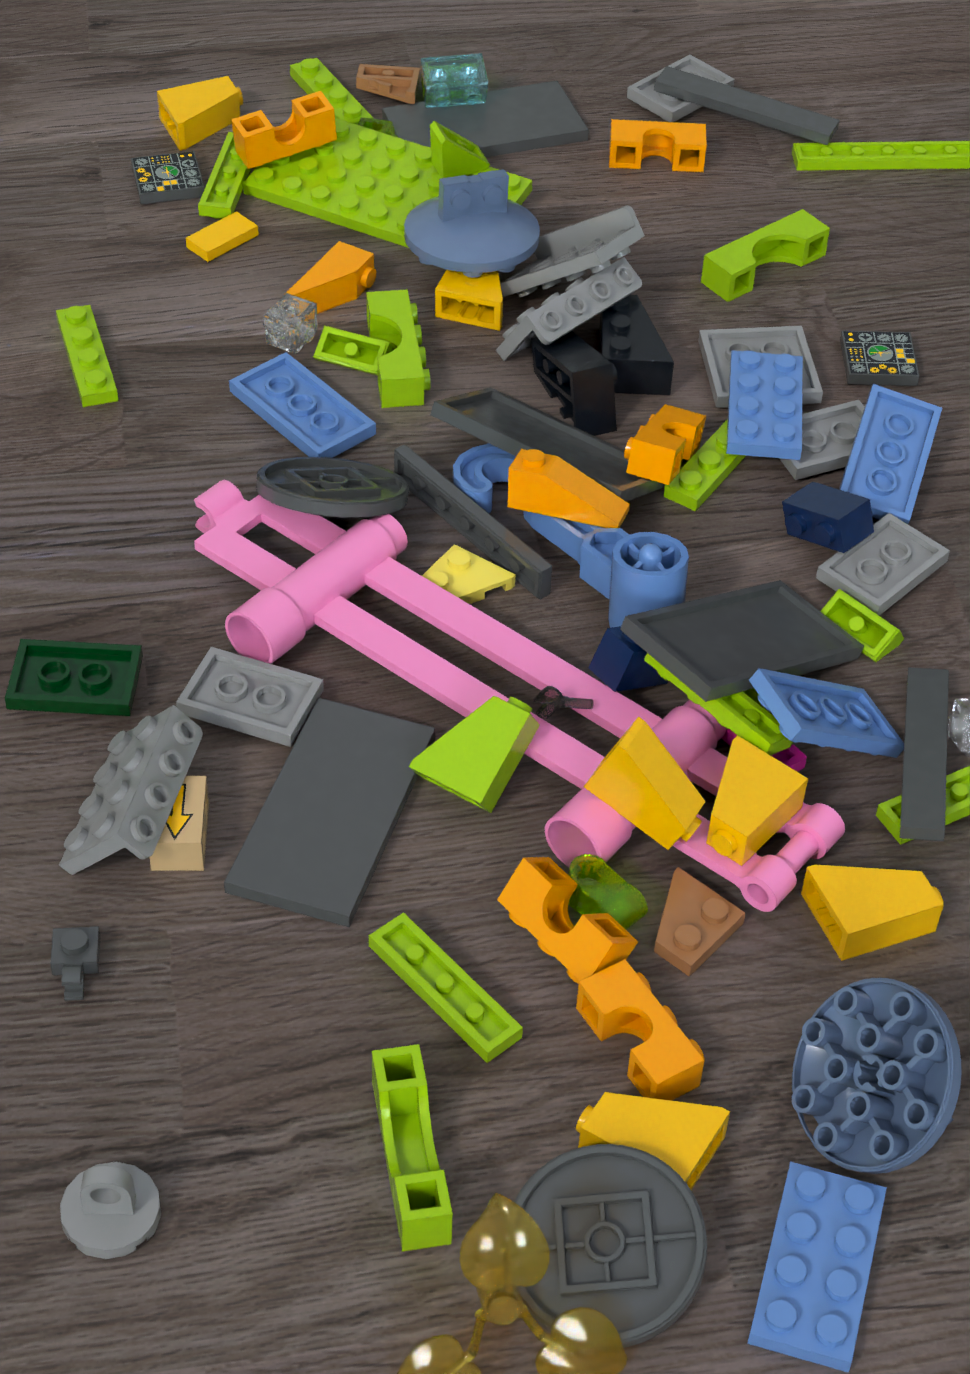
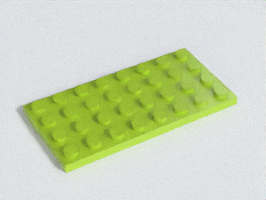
[243,118,532,248]

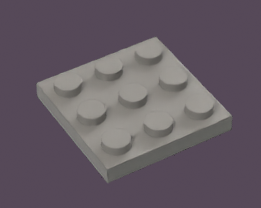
[698,326,823,408]

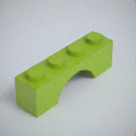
[701,209,830,302]
[366,289,431,408]
[372,1044,453,1252]

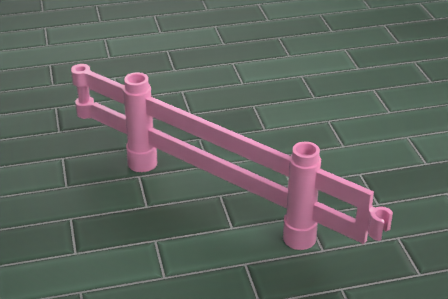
[194,480,845,912]

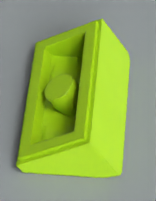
[313,325,393,376]
[820,589,904,662]

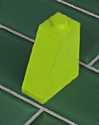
[409,696,540,813]

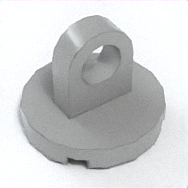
[60,1162,161,1259]

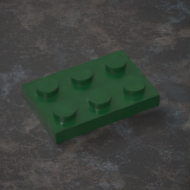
[5,639,143,716]

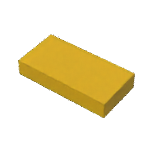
[186,211,259,262]

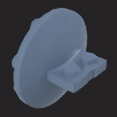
[404,169,540,278]
[792,978,962,1174]

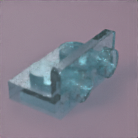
[420,53,488,108]

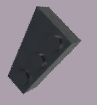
[599,295,674,395]
[531,331,617,436]

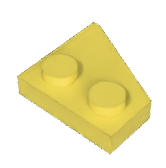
[422,544,516,604]

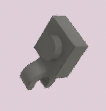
[50,926,100,1001]

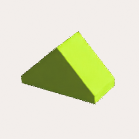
[430,121,490,178]

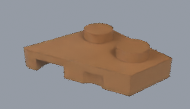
[356,64,420,104]
[654,867,746,977]

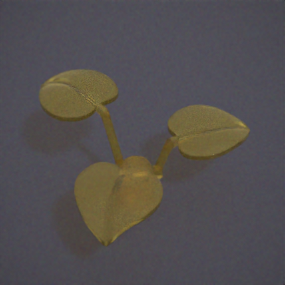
[397,1193,628,1374]

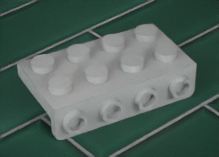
[500,205,645,297]
[496,257,642,361]
[59,705,203,875]

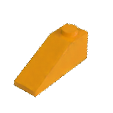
[284,241,376,324]
[507,449,630,528]

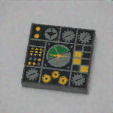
[131,151,205,204]
[840,331,919,386]

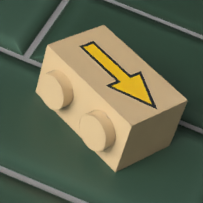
[149,776,209,871]

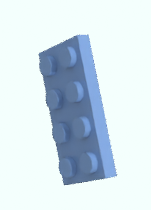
[726,350,803,460]
[229,352,376,458]
[839,384,942,524]
[749,668,904,758]
[747,1161,887,1373]

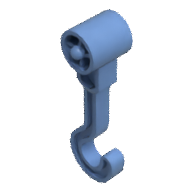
[453,443,689,628]

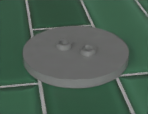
[256,457,409,517]
[504,1144,707,1349]

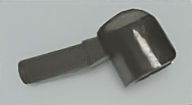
[533,686,594,719]

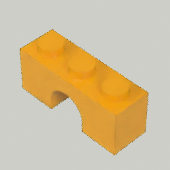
[231,91,337,169]
[609,119,707,172]
[624,404,706,485]
[497,857,638,984]
[576,959,705,1101]

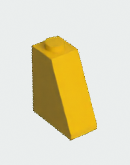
[157,76,243,151]
[435,270,503,331]
[584,716,706,850]
[706,735,808,866]
[801,865,944,961]
[575,1092,730,1190]

